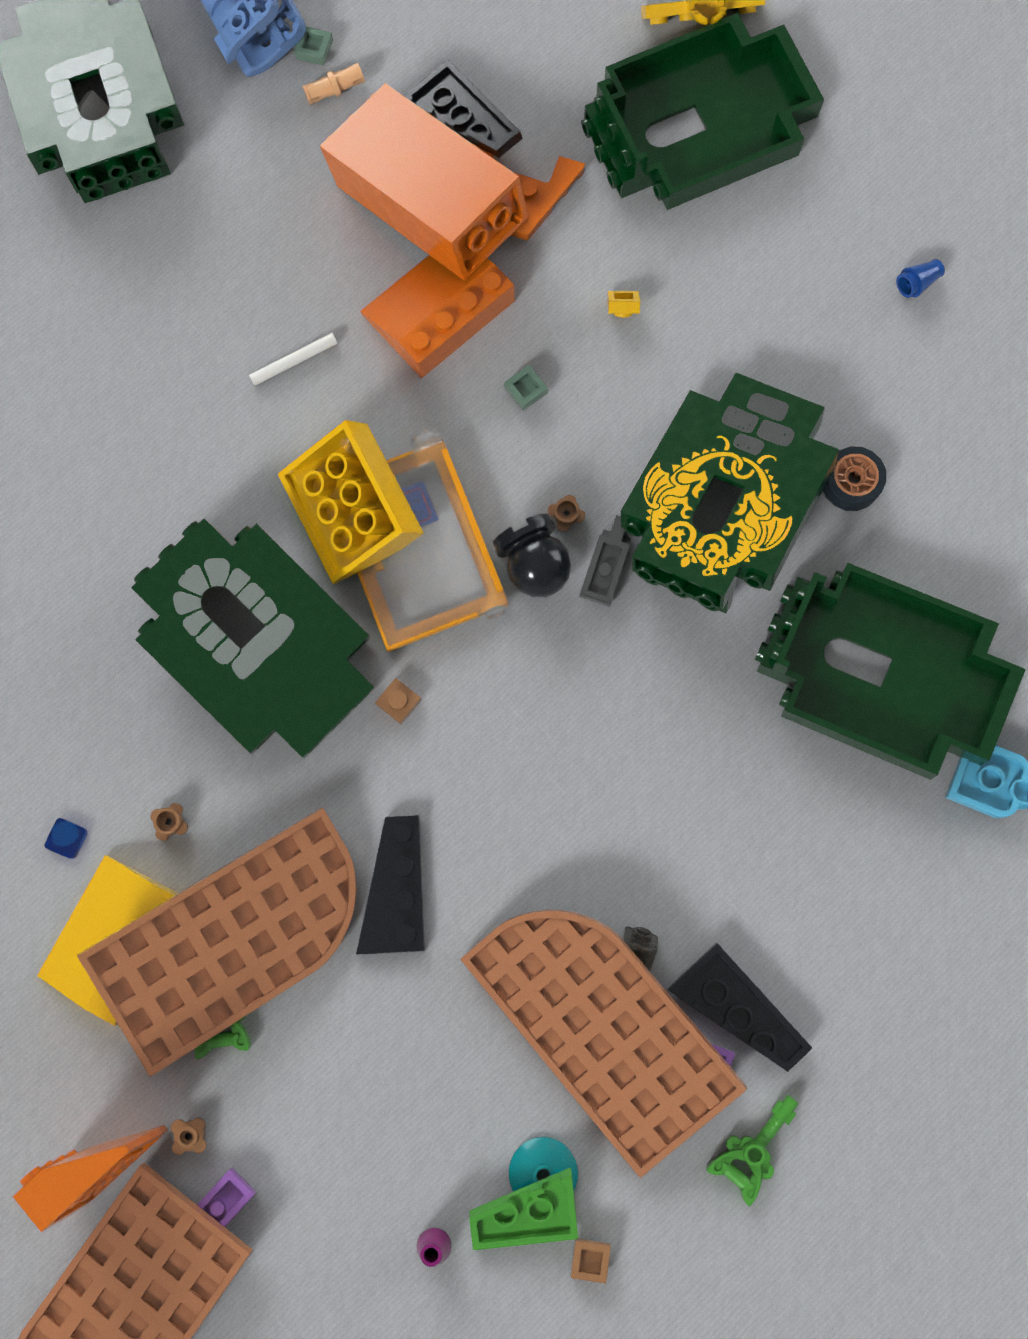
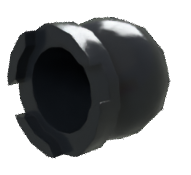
[493,513,571,598]

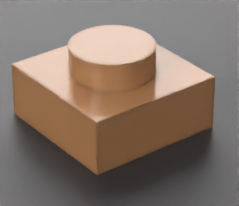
[375,678,422,725]
[570,1238,611,1284]

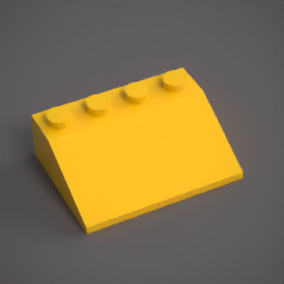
[278,420,424,584]
[37,855,178,1026]

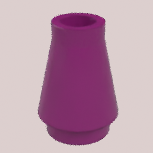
[416,1228,451,1267]

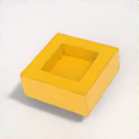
[607,291,640,318]

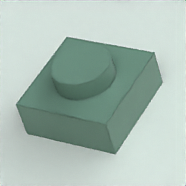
[294,26,333,66]
[504,365,548,411]

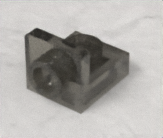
[623,926,658,971]

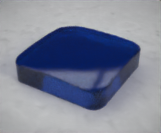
[44,818,87,859]

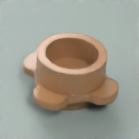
[548,495,585,532]
[150,803,188,841]
[171,1117,207,1155]

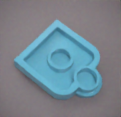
[945,745,1028,819]

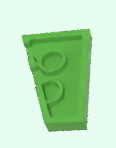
[469,1167,578,1250]

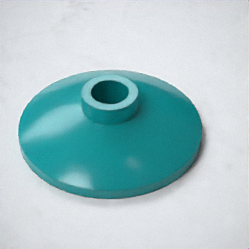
[509,1137,578,1192]

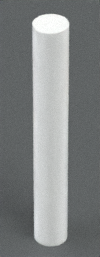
[249,333,338,386]

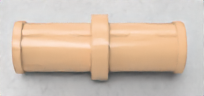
[302,62,365,105]

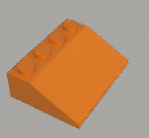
[361,255,515,379]
[13,1125,168,1232]

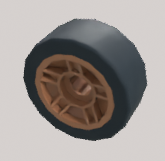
[823,446,886,511]

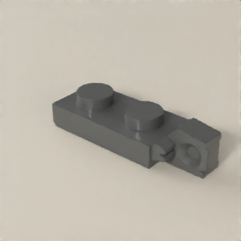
[579,515,631,607]

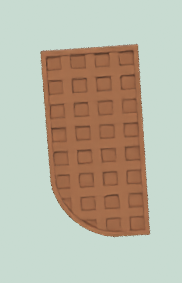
[77,808,356,1077]
[460,909,747,1178]
[18,1163,253,1339]

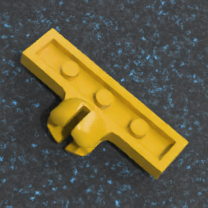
[641,0,765,25]

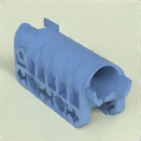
[200,0,306,77]

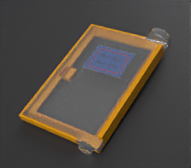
[358,429,509,652]

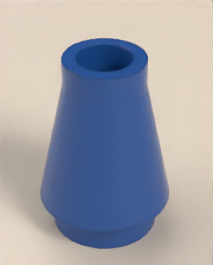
[896,259,945,298]

